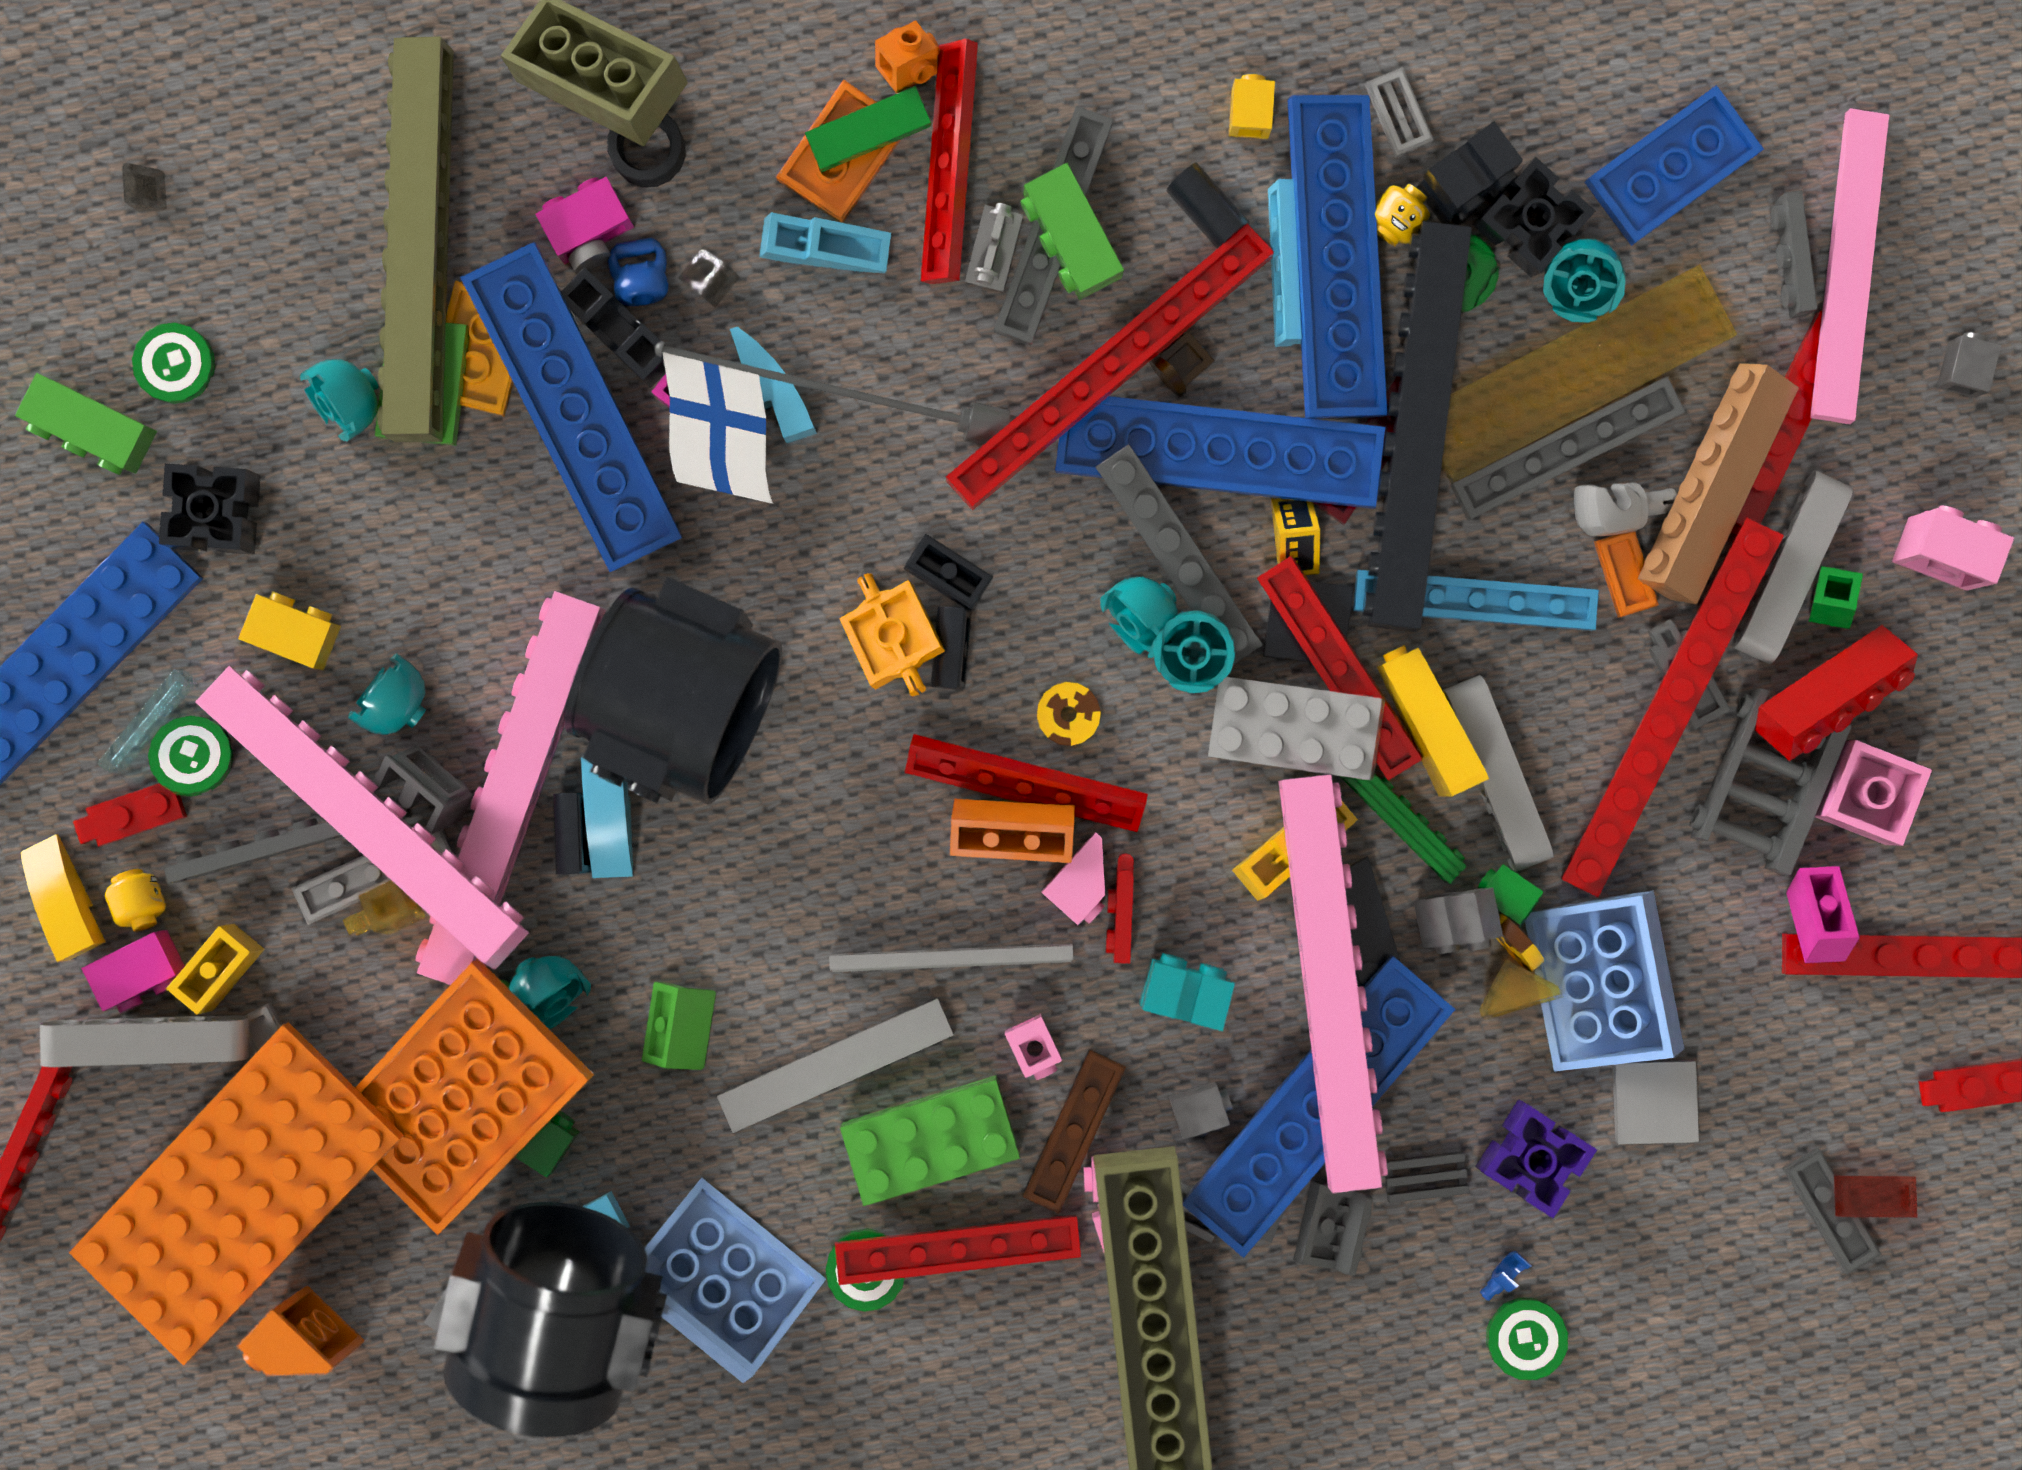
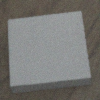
[1612,1060,1699,1144]

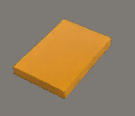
[446,281,513,417]

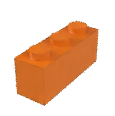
[950,799,1075,863]

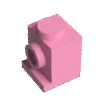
[1005,1014,1062,1080]

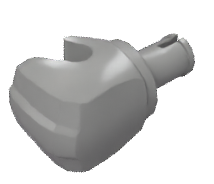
[1574,482,1677,536]

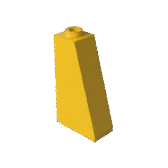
[1377,645,1490,797]

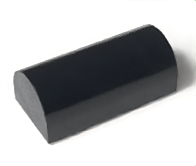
[1166,162,1249,249]
[904,534,993,612]
[930,606,972,690]
[553,793,591,874]

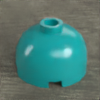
[1543,239,1626,323]
[300,359,379,442]
[1100,576,1179,658]
[1153,610,1236,693]
[348,653,426,735]
[509,956,591,1030]

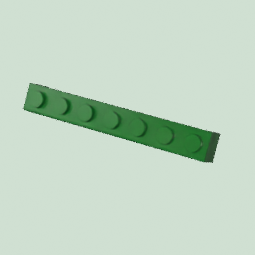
[1340,768,1467,884]

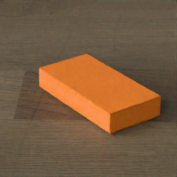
[1594,532,1659,618]

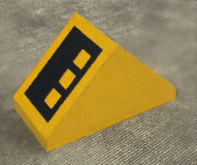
[1271,498,1320,575]

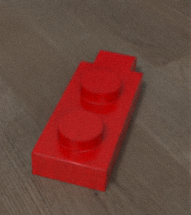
[73,783,187,847]
[1105,853,1134,964]
[1918,1059,2022,1112]

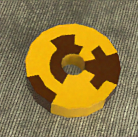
[1037,682,1101,746]
[1496,913,1544,972]

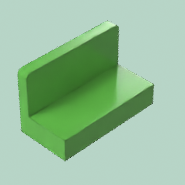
[641,981,716,1070]

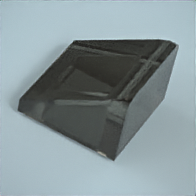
[122,163,167,212]
[678,247,740,308]

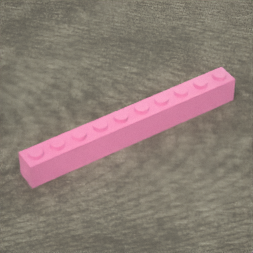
[416,591,606,985]
[195,666,529,970]
[1278,775,1387,1193]

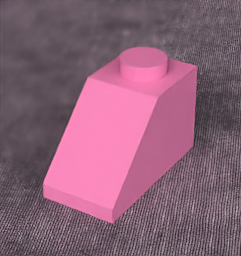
[1041,832,1105,925]

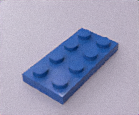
[1584,85,1764,246]

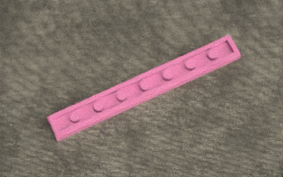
[1810,109,1889,424]

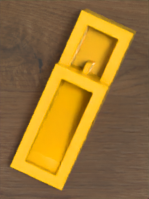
[1232,801,1358,901]
[20,834,106,962]

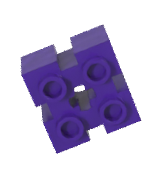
[1475,1099,1597,1218]

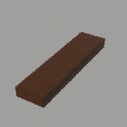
[1023,1049,1126,1214]

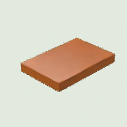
[776,80,900,223]

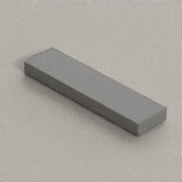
[291,827,456,925]

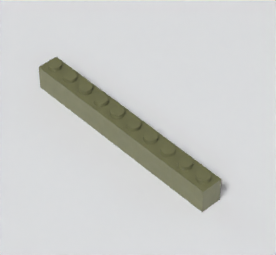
[377,36,454,442]

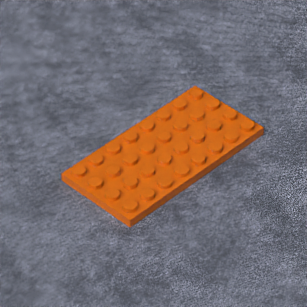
[69,1022,404,1366]

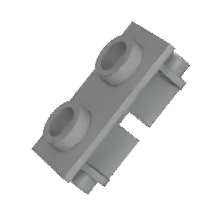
[965,203,1023,292]

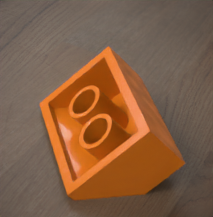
[237,1285,365,1376]

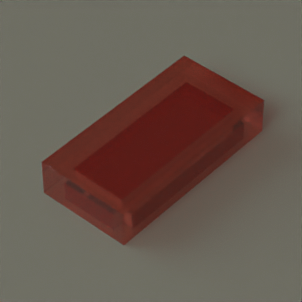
[1834,1175,1918,1218]

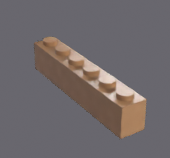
[1638,363,1799,604]

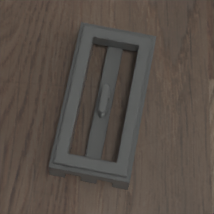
[1384,1152,1470,1203]

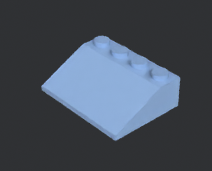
[1525,890,1684,1072]
[645,1178,826,1383]

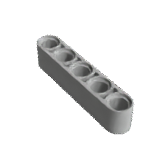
[1732,470,1853,665]
[1442,675,1554,873]
[40,1015,249,1067]

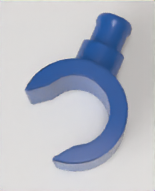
[1480,1251,1532,1301]

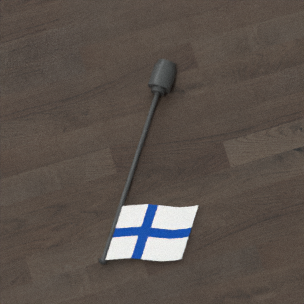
[655,341,1017,504]

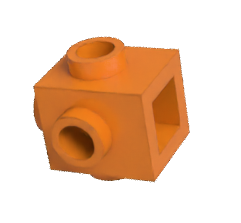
[875,20,940,94]

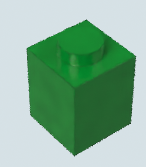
[1808,566,1863,629]
[1477,864,1544,928]
[515,1111,580,1178]

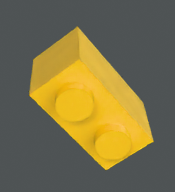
[238,591,341,671]
[166,924,265,1015]

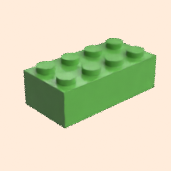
[840,1075,1020,1206]

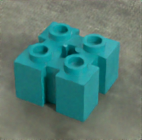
[1139,953,1235,1031]

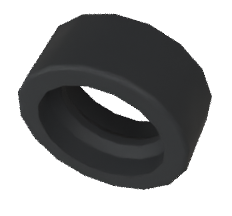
[607,114,686,187]

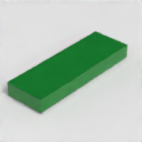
[805,86,932,173]

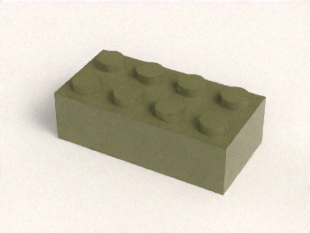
[501,0,688,146]

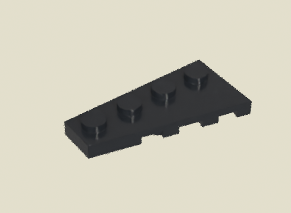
[1345,856,1401,987]

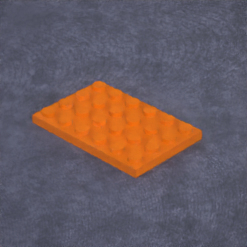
[355,958,594,1235]

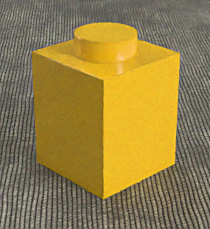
[1229,74,1275,139]

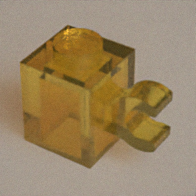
[343,880,426,936]

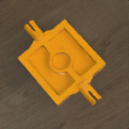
[839,573,945,696]

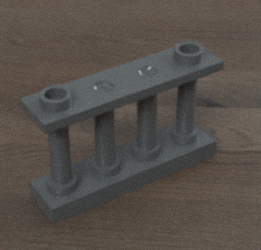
[1690,688,1852,875]

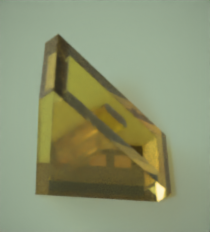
[1479,959,1564,1020]

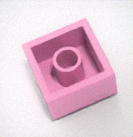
[1892,506,2014,591]
[1815,740,1932,846]

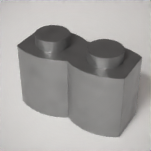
[1413,888,1503,954]

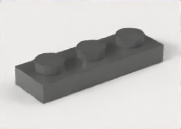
[1771,190,1817,319]

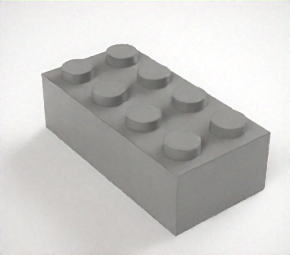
[1208,677,1385,780]

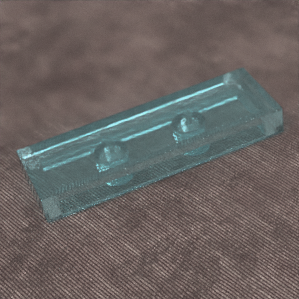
[97,669,197,773]

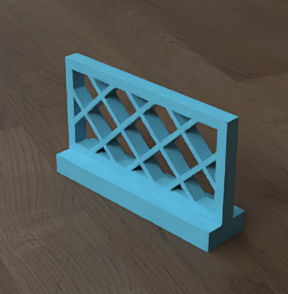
[1268,179,1302,347]

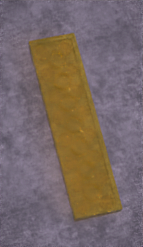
[1442,264,1738,484]

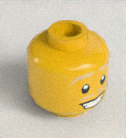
[1375,184,1430,246]
[105,869,166,932]

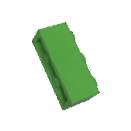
[1020,163,1124,301]
[15,373,157,475]

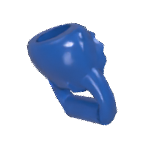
[608,237,669,306]

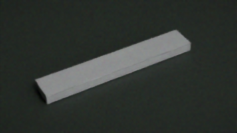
[829,944,1073,972]
[717,998,954,1133]

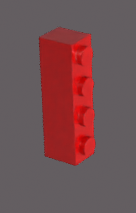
[1755,625,1918,761]

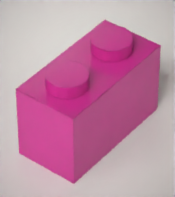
[535,177,634,264]
[1786,866,1860,963]
[81,930,185,1014]

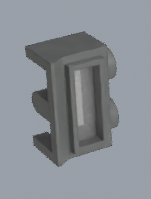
[374,746,474,834]

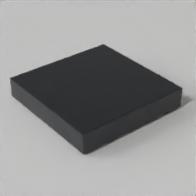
[1263,581,1354,663]

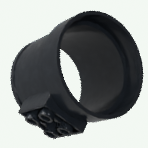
[565,577,782,805]
[434,1202,667,1438]

